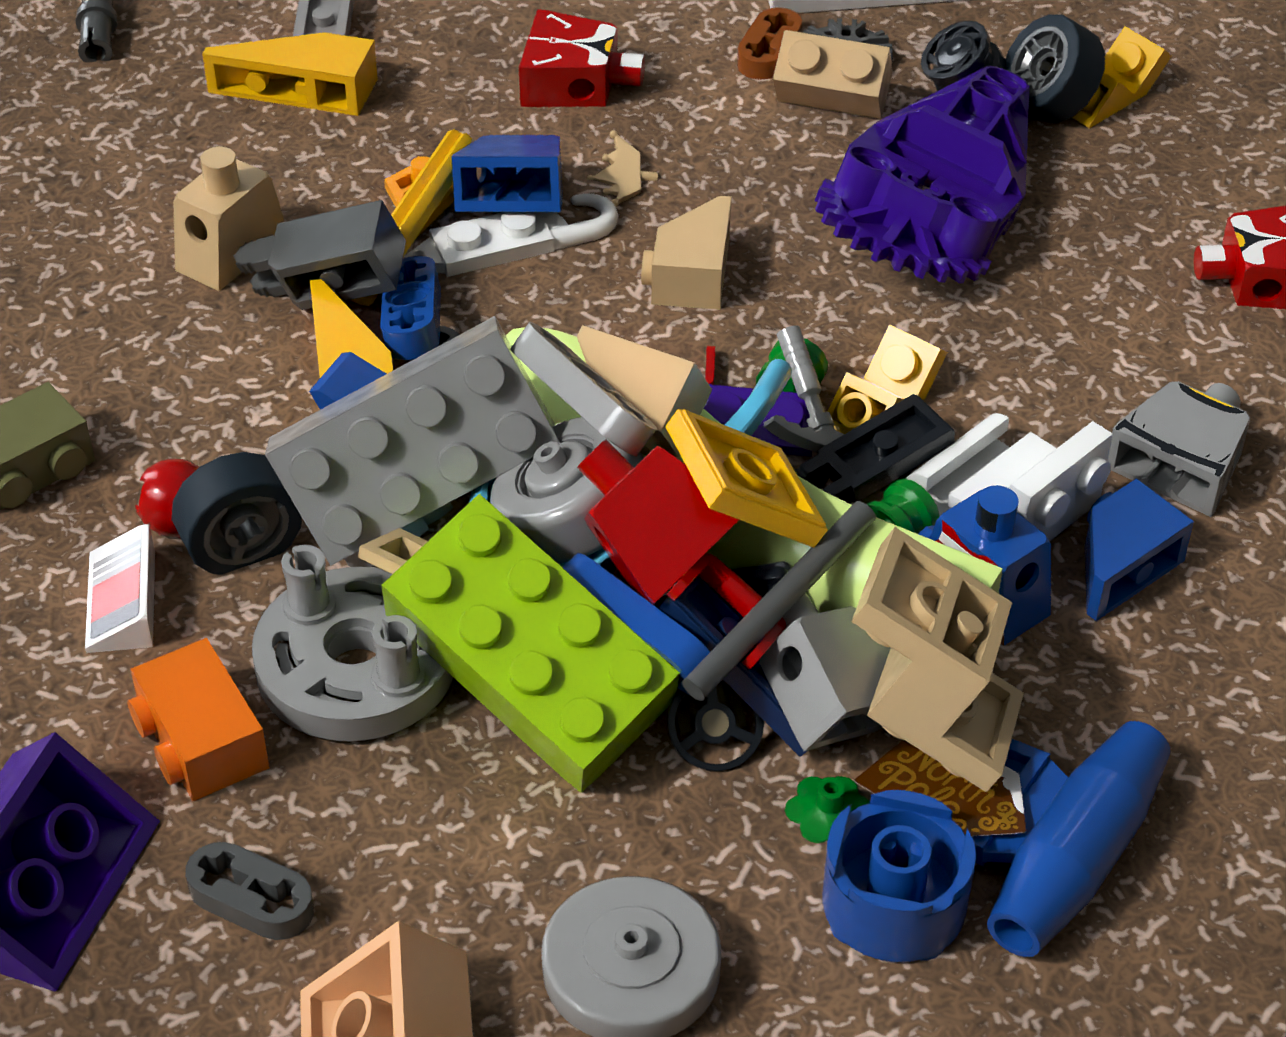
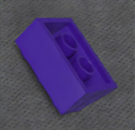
[0,732,160,991]

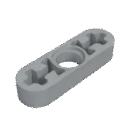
[510,322,657,456]

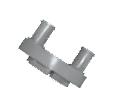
[252,545,453,741]

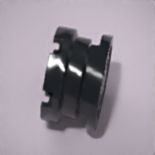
[920,21,1006,91]

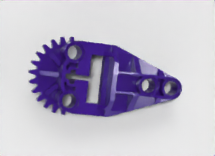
[814,66,1029,283]

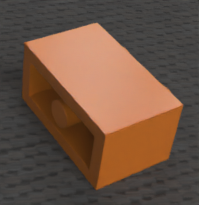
[127,637,269,801]

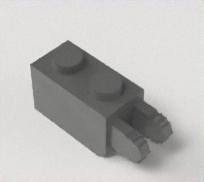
[233,200,406,310]

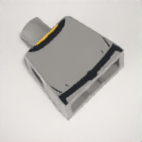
[1108,381,1251,517]

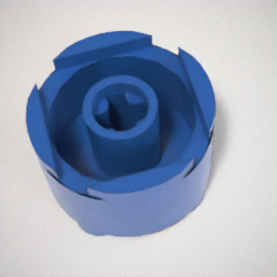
[822,790,976,962]

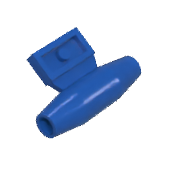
[972,721,1170,957]

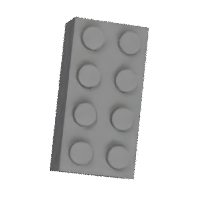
[265,316,560,566]

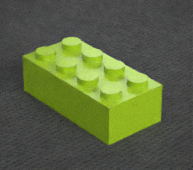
[382,494,680,793]

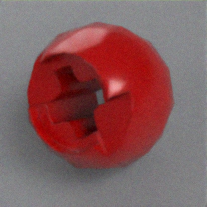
[135,458,199,538]

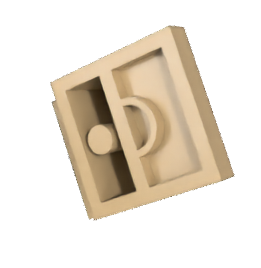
[851,527,1024,792]

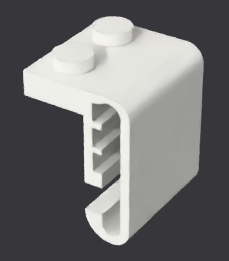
[906,413,1113,542]

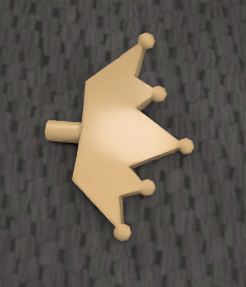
[587,130,658,207]

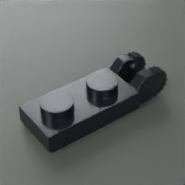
[794,394,955,504]

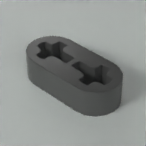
[185,842,314,940]

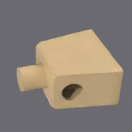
[173,147,285,291]

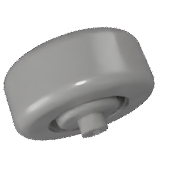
[490,417,644,563]

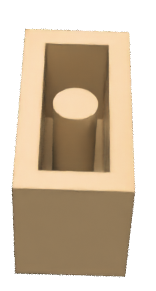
[773,30,893,119]

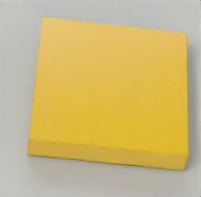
[665,409,828,548]

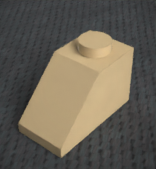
[641,196,732,310]
[577,325,712,457]

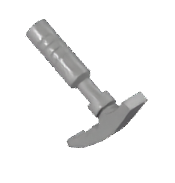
[764,326,844,452]

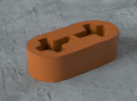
[737,7,802,80]

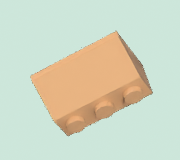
[300,921,473,1037]

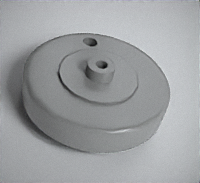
[542,876,721,1037]

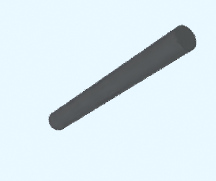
[682,501,876,701]

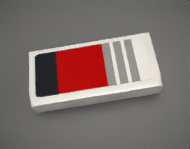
[85,524,155,653]

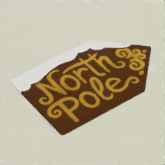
[855,740,1026,836]

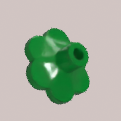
[785,776,870,843]

